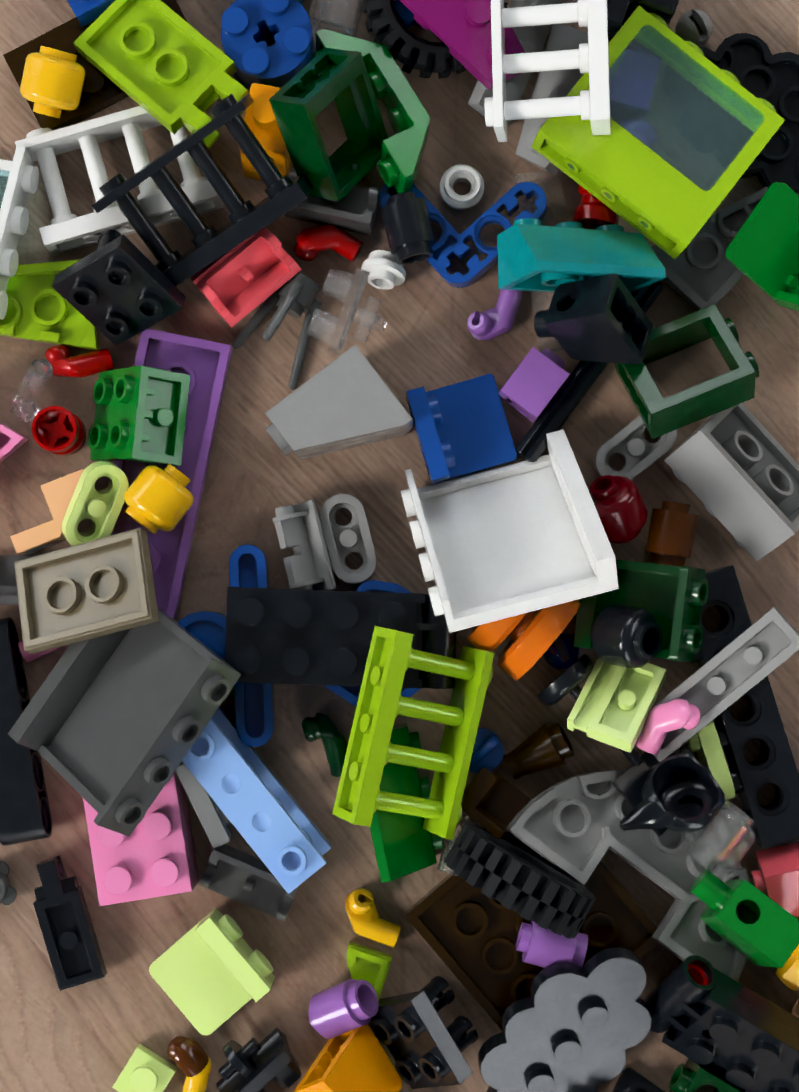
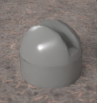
[675,9,713,46]

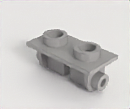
[272,499,336,590]

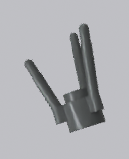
[232,272,322,390]

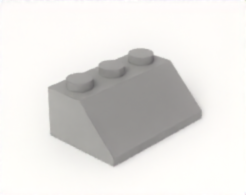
[664,403,799,561]

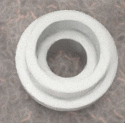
[440,164,484,210]
[361,250,406,290]

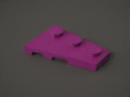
[399,0,525,90]

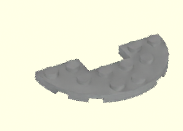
[506,770,749,981]

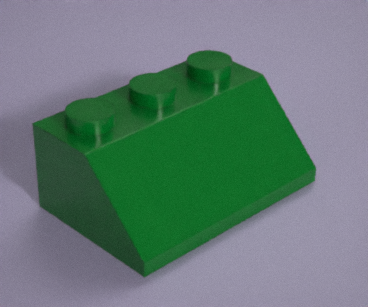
[370,723,444,883]

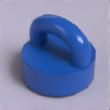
[469,727,504,774]

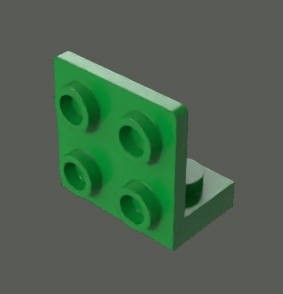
[88,365,190,466]

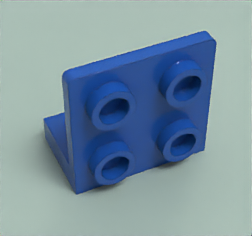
[406,374,517,485]

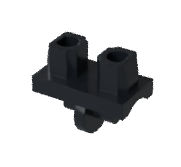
[216,1027,302,1092]

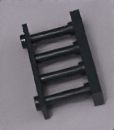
[92,93,314,286]

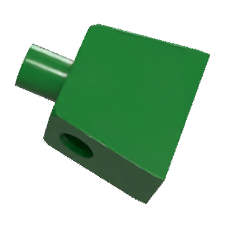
[690,869,799,968]

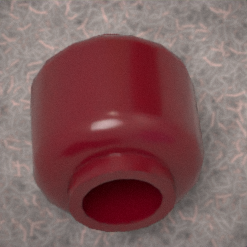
[588,475,648,544]

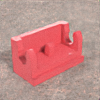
[190,227,302,328]

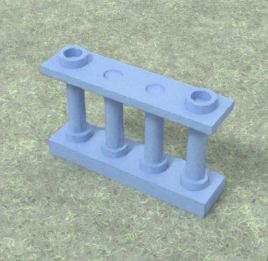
[182,706,332,894]

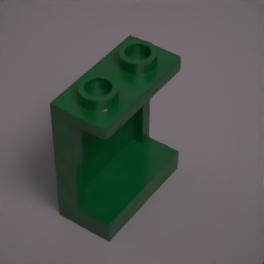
[573,559,709,662]

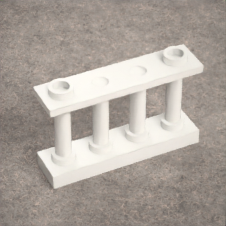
[484,0,611,142]
[15,106,225,256]

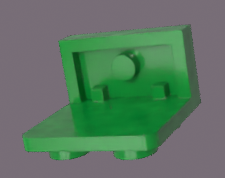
[725,182,799,311]

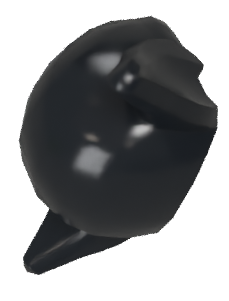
[620,746,725,833]

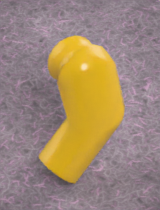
[345,888,401,948]

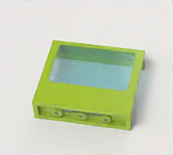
[531,5,785,259]

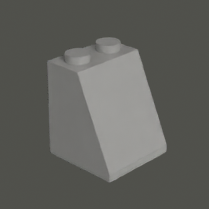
[265,345,413,460]

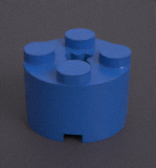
[221,0,315,90]

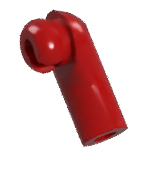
[294,224,364,262]
[45,345,113,378]

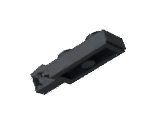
[33,855,107,991]

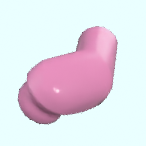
[636,699,701,755]

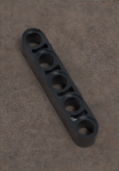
[0,617,52,846]

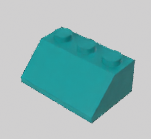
[497,218,666,293]

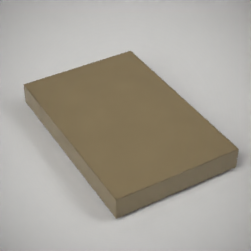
[14,528,159,654]

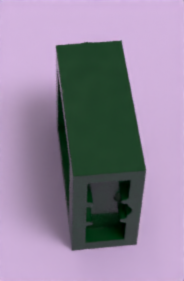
[269,48,388,201]
[615,304,759,439]

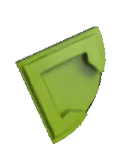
[347,941,393,1001]

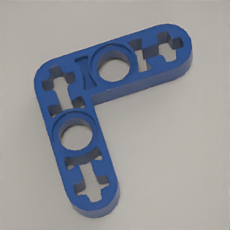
[379,181,547,288]

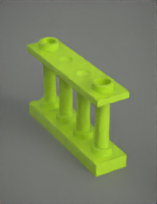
[332,626,495,840]

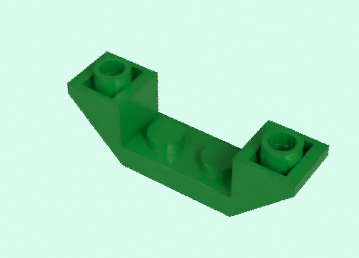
[312,29,430,193]

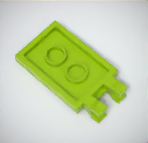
[73,0,248,149]

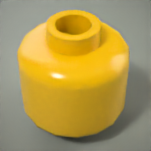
[20,46,85,119]
[124,464,194,534]

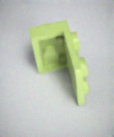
[149,907,275,1036]

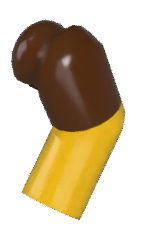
[167,1036,212,1092]

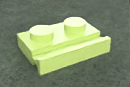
[567,658,667,753]

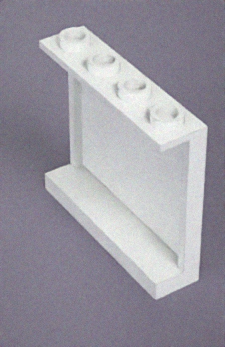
[401,429,619,633]

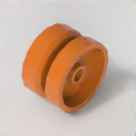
[466,600,581,681]

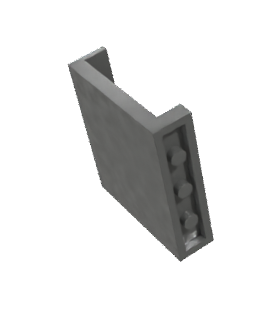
[8,606,241,836]

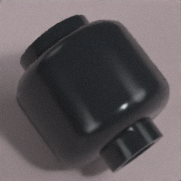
[590,604,662,668]

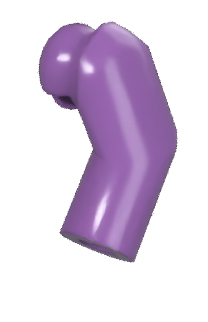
[467,289,523,340]

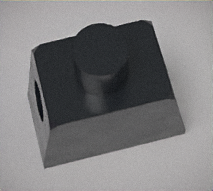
[534,274,654,365]

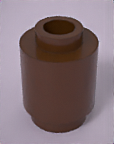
[645,500,698,566]

